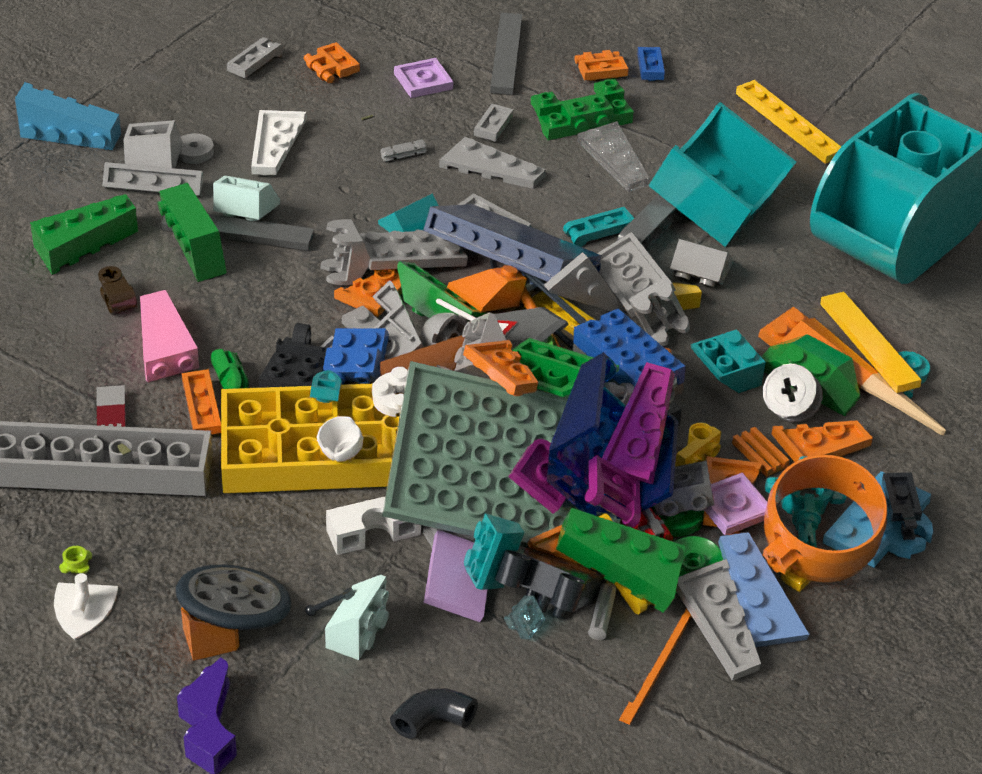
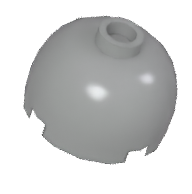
[420,312,468,347]

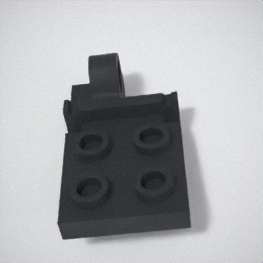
[259,323,327,388]

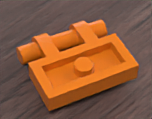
[304,42,360,83]
[575,50,628,81]

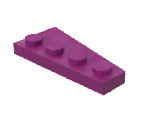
[602,362,675,484]

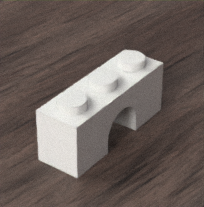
[326,497,421,555]

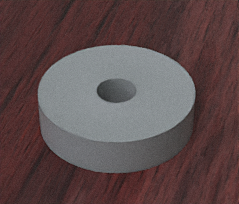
[178,133,214,164]

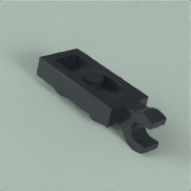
[882,472,922,540]

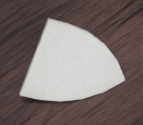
[54,573,118,640]

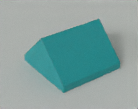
[378,193,439,232]

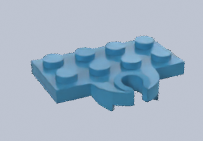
[823,472,933,568]

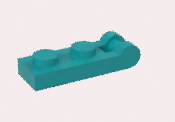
[563,206,634,247]

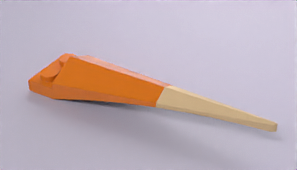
[758,307,946,435]

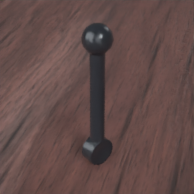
[305,587,355,616]

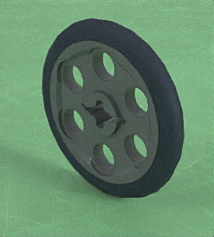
[176,564,292,630]

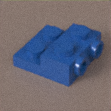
[323,328,389,384]

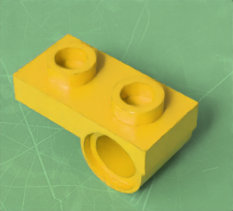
[675,423,721,467]

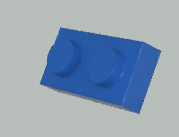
[637,47,665,81]

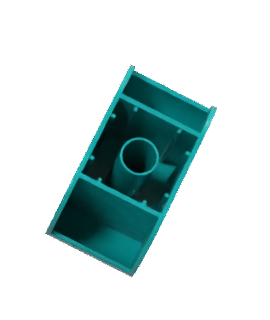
[810,93,982,284]

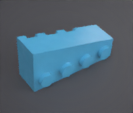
[15,82,121,150]

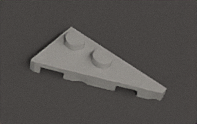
[544,252,626,312]

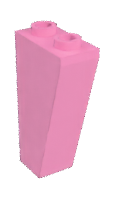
[140,290,199,383]

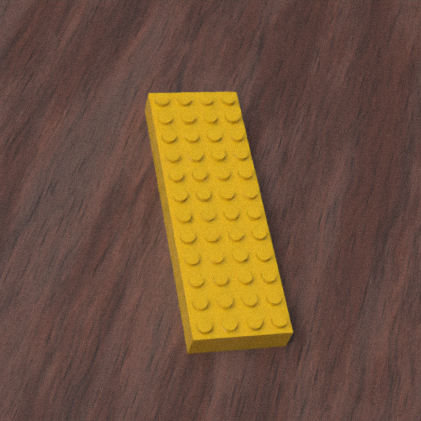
[221,384,549,493]

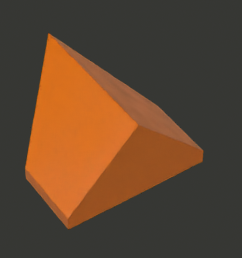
[181,607,239,661]

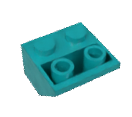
[691,329,766,393]
[464,513,525,590]

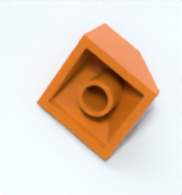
[447,265,527,312]

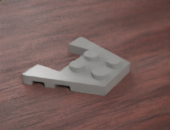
[320,280,424,360]

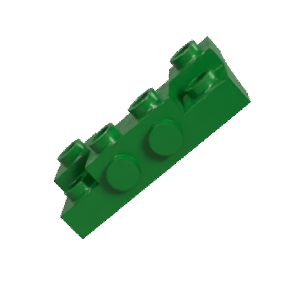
[531,79,634,141]

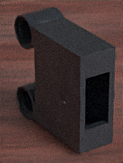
[495,547,604,619]

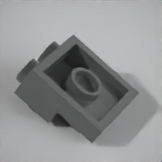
[651,461,714,517]

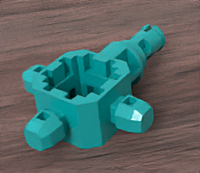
[765,456,846,548]

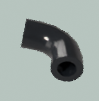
[390,688,478,739]

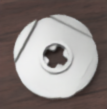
[372,367,408,417]

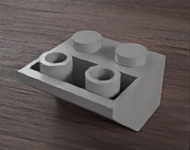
[124,120,183,169]
[454,313,506,379]

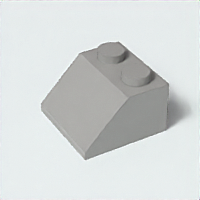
[670,239,734,287]

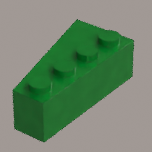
[30,194,138,275]

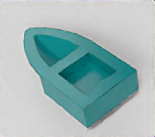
[310,370,341,403]

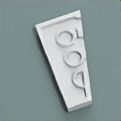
[251,110,307,176]

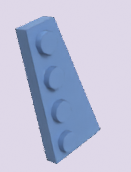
[718,532,809,647]

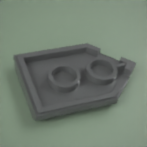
[495,307,569,350]

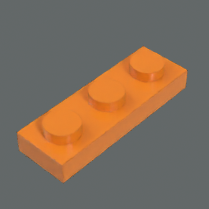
[181,369,221,435]

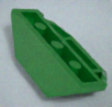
[397,261,487,322]
[762,334,860,417]
[512,338,619,400]

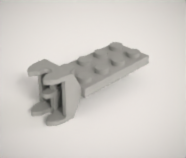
[320,219,468,285]
[597,232,690,346]

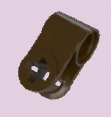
[98,266,137,315]

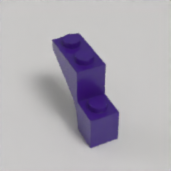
[177,657,237,774]

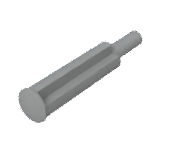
[588,579,617,640]

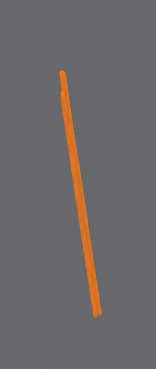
[619,530,741,725]

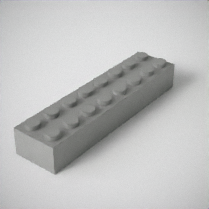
[0,421,213,496]

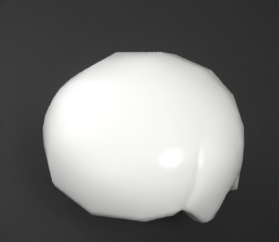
[317,417,364,462]

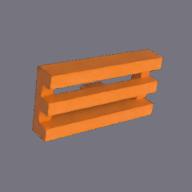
[732,427,790,477]

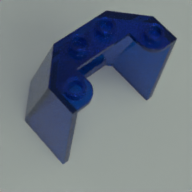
[547,352,679,519]

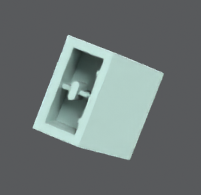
[213,176,280,221]
[325,575,389,660]

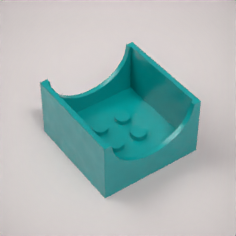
[649,102,796,247]

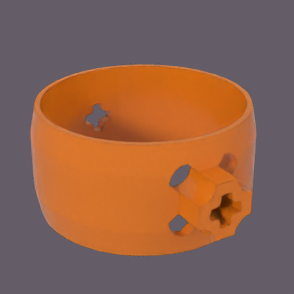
[763,455,887,582]

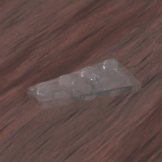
[577,121,649,192]

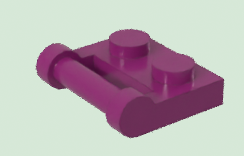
[585,455,641,528]

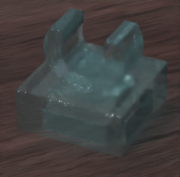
[504,596,546,639]

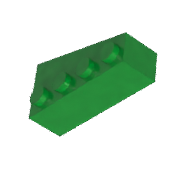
[157,183,227,282]
[556,508,686,613]

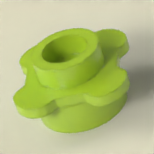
[59,546,92,574]

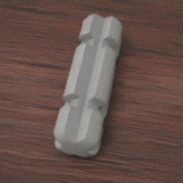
[381,139,427,162]

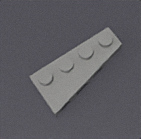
[439,137,546,189]
[676,559,761,681]

